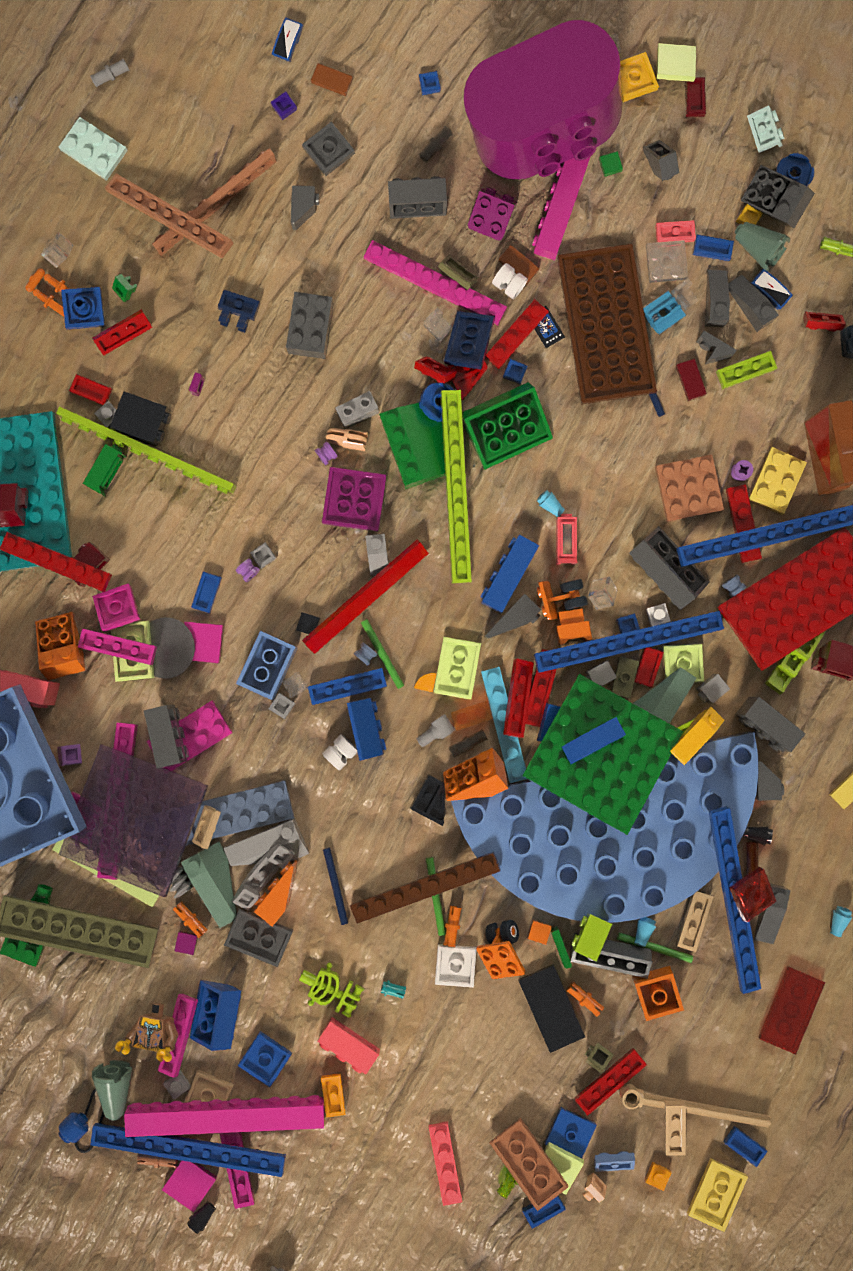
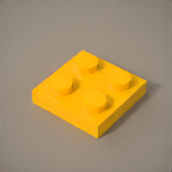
[620,52,659,102]

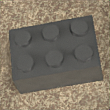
[388,176,447,219]
[286,292,334,359]
[735,697,805,752]
[143,705,189,769]

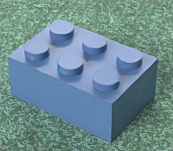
[236,631,298,700]

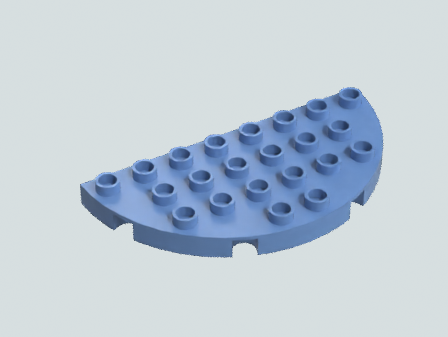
[451,731,758,923]

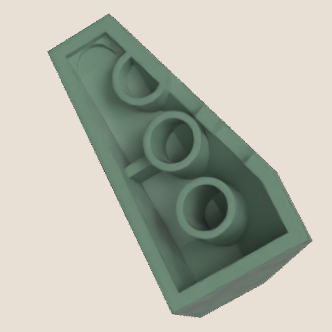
[633,667,697,724]
[181,841,237,928]

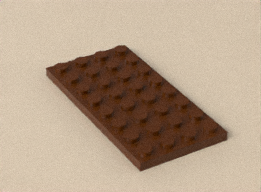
[557,244,657,405]

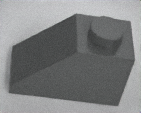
[643,140,679,181]
[291,186,320,230]
[755,761,784,801]

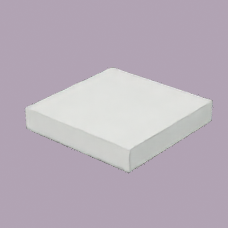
[435,944,476,988]

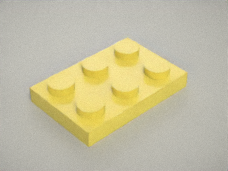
[749,447,807,515]
[687,1158,748,1232]

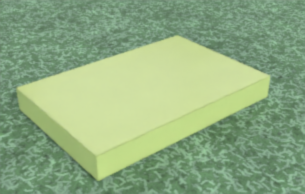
[111,621,155,682]
[434,637,481,700]

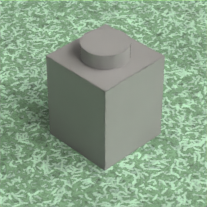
[585,661,617,686]
[696,674,730,704]

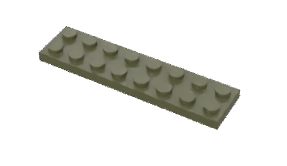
[0,895,159,968]

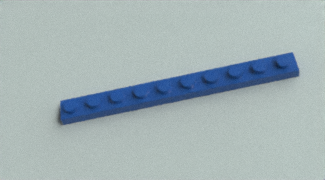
[676,505,853,567]
[534,611,724,673]
[709,806,761,994]
[90,1123,286,1177]

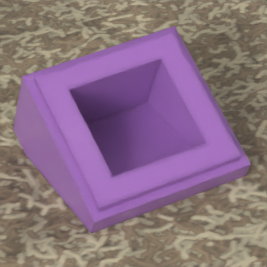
[57,744,82,766]

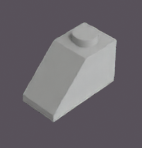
[366,534,388,576]

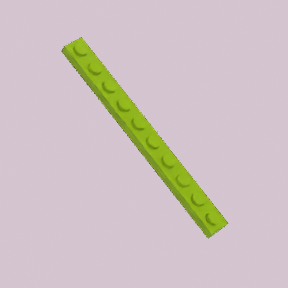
[441,390,472,583]
[56,406,236,494]

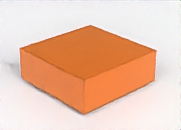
[527,919,552,945]

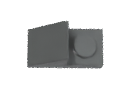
[696,331,737,364]

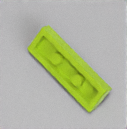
[716,351,777,389]

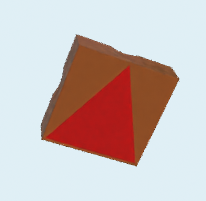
[804,400,853,496]

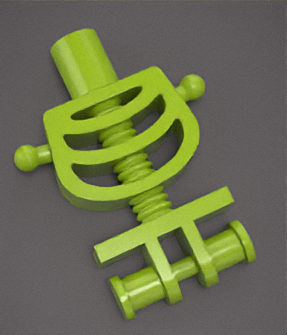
[299,963,364,1018]

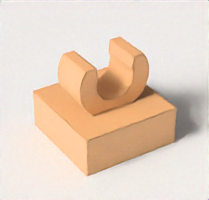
[583,1172,607,1202]

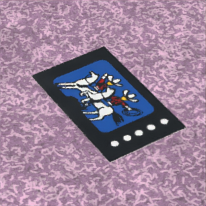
[534,306,565,348]

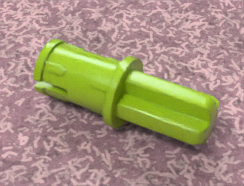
[820,237,853,257]

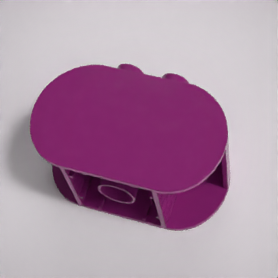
[464,20,622,179]

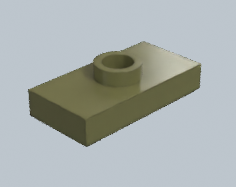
[438,255,479,290]
[611,657,639,698]

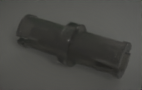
[419,126,453,163]
[449,729,488,758]

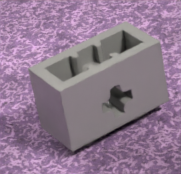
[335,391,379,429]

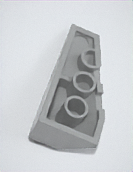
[223,818,309,866]

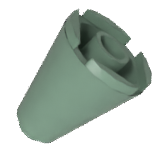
[735,222,790,271]
[92,1060,132,1120]

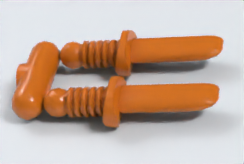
[25,268,70,317]

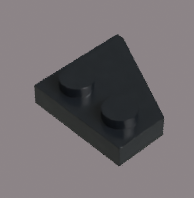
[410,774,445,826]

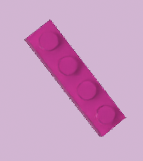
[78,629,157,665]
[158,994,198,1078]
[219,1132,255,1209]

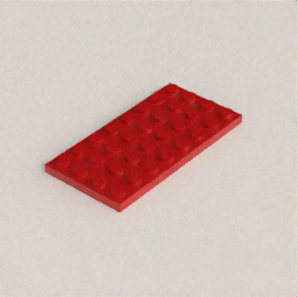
[717,527,853,671]

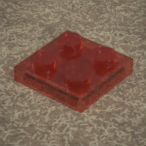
[729,867,777,922]

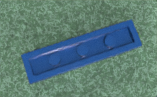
[308,668,387,705]

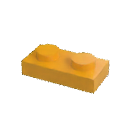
[321,1073,346,1118]

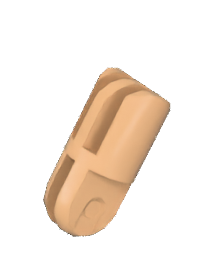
[326,428,368,451]

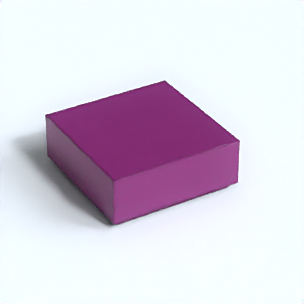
[189,372,205,397]
[174,931,198,955]

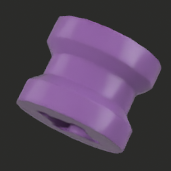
[314,441,338,466]
[731,460,753,482]
[235,558,260,582]

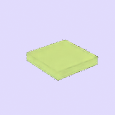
[656,43,696,82]
[663,644,704,682]
[544,1142,584,1195]

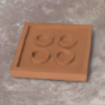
[655,455,724,522]

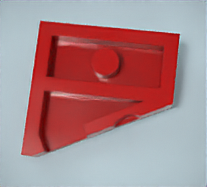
[447,360,488,401]

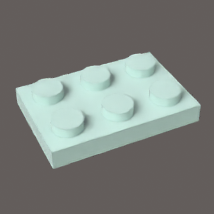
[59,117,128,181]

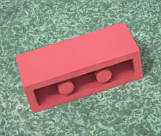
[317,1017,380,1074]

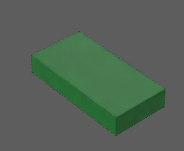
[551,926,572,969]

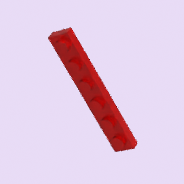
[0,532,112,592]

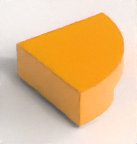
[414,673,437,692]

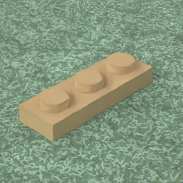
[676,891,713,952]
[665,1100,686,1156]

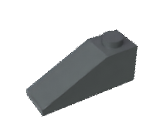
[705,270,730,327]
[728,275,779,332]
[484,594,541,639]
[754,883,790,944]

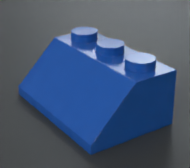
[347,698,386,761]
[190,980,241,1051]

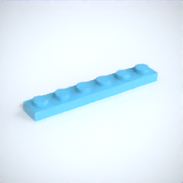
[481,667,527,783]

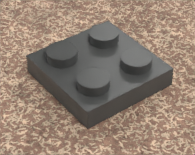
[302,122,355,176]

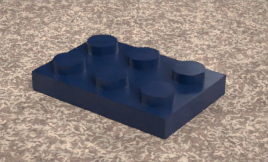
[444,311,495,370]

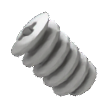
[156,853,194,898]

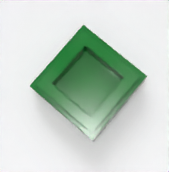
[599,151,623,177]

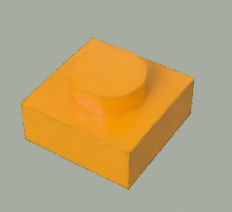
[645,1162,671,1191]

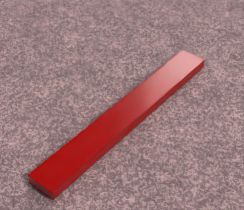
[302,539,429,654]

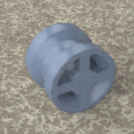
[722,574,747,598]
[354,642,378,666]

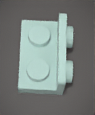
[747,106,785,153]

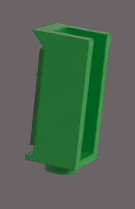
[82,444,126,497]

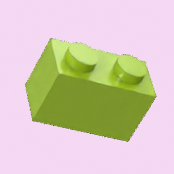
[571,913,612,962]

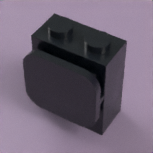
[110,391,171,446]

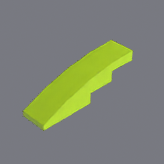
[765,631,826,695]

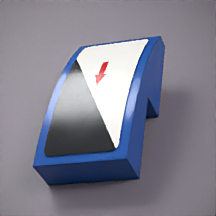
[271,17,303,62]
[750,269,793,310]

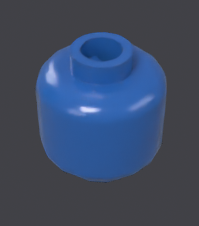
[58,1112,89,1143]

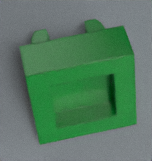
[112,274,137,302]

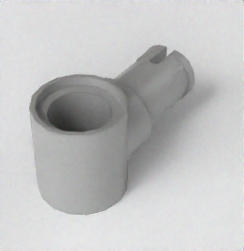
[416,714,456,748]

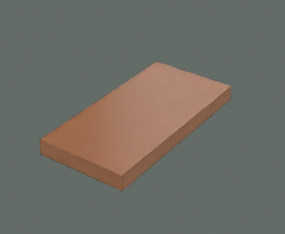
[489,1117,569,1211]

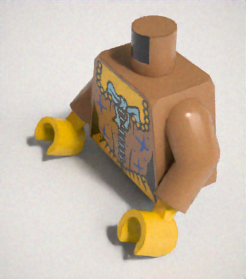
[115,1003,179,1062]

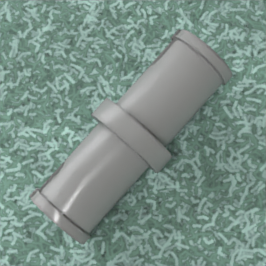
[90,58,130,88]

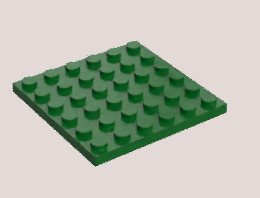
[522,674,683,835]

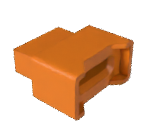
[556,608,592,645]

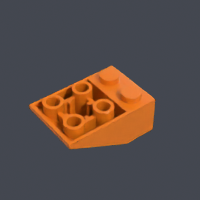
[35,612,85,680]
[443,748,508,801]
[254,860,298,927]

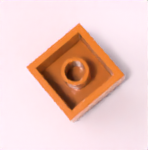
[632,966,684,1021]

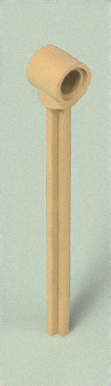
[619,1084,771,1128]

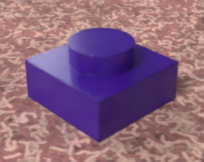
[271,91,297,120]

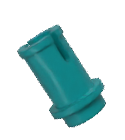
[381,980,406,999]

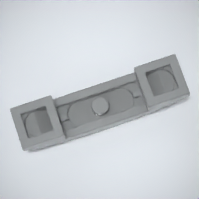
[232,844,295,911]

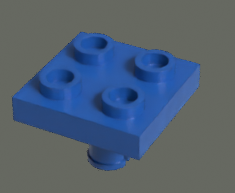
[61,287,105,330]

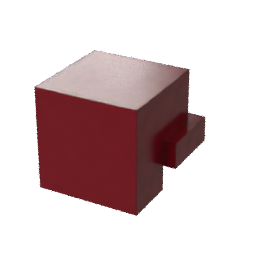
[0,483,29,527]
[811,640,853,681]

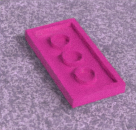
[146,701,233,774]

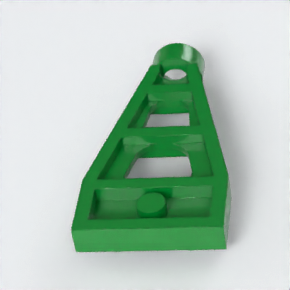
[0,884,53,967]

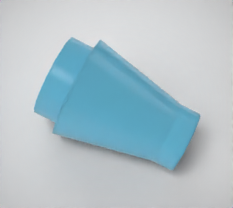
[537,490,565,517]
[830,906,853,937]
[634,917,656,947]

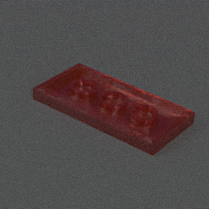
[758,966,825,1055]

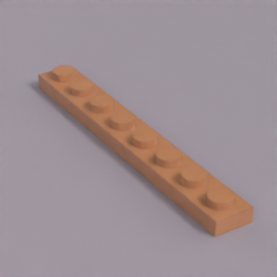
[152,148,276,256]
[105,174,234,259]

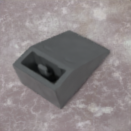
[741,165,815,229]

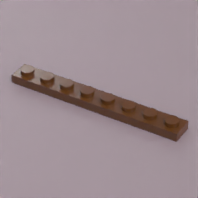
[350,851,501,924]

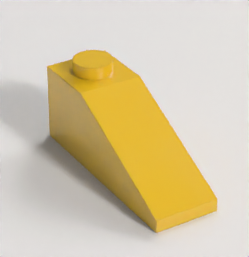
[670,706,724,765]

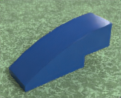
[562,717,626,764]

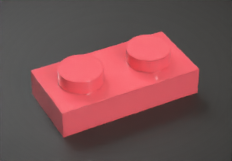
[655,221,696,244]

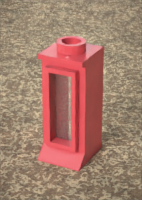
[556,514,578,565]

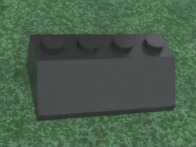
[629,526,710,610]

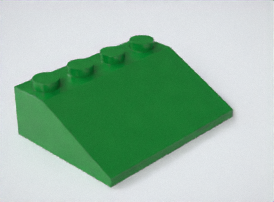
[462,382,553,470]
[379,403,445,490]

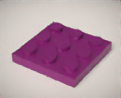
[322,467,387,532]

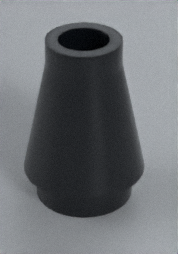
[743,827,773,846]
[187,1201,216,1234]

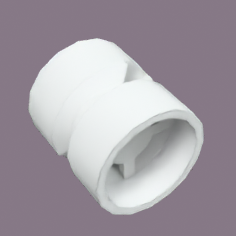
[492,263,528,300]
[322,734,357,771]

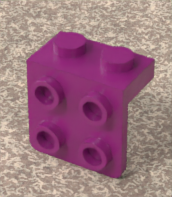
[468,187,518,241]

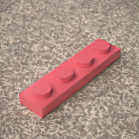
[429,1121,462,1206]

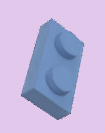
[594,1151,635,1172]

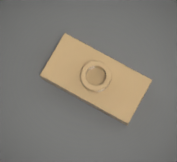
[192,805,221,849]

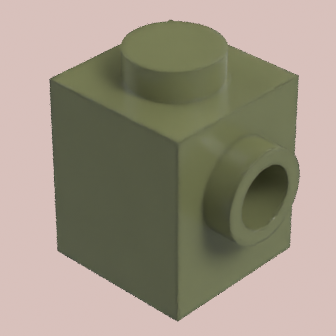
[585,1043,614,1074]

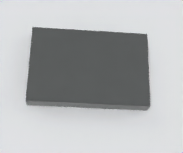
[224,908,293,967]

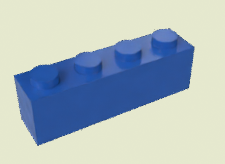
[480,535,539,614]

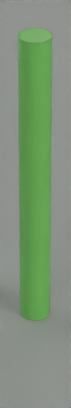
[361,619,405,689]
[426,857,446,936]
[617,932,693,963]

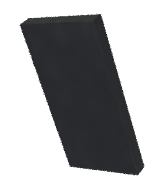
[518,964,585,1053]

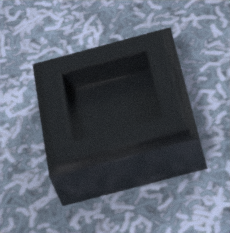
[296,612,320,634]

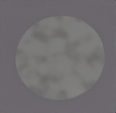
[150,617,195,679]

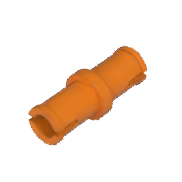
[173,901,208,938]
[443,905,462,947]
[566,981,604,1017]

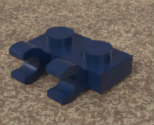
[217,290,260,333]

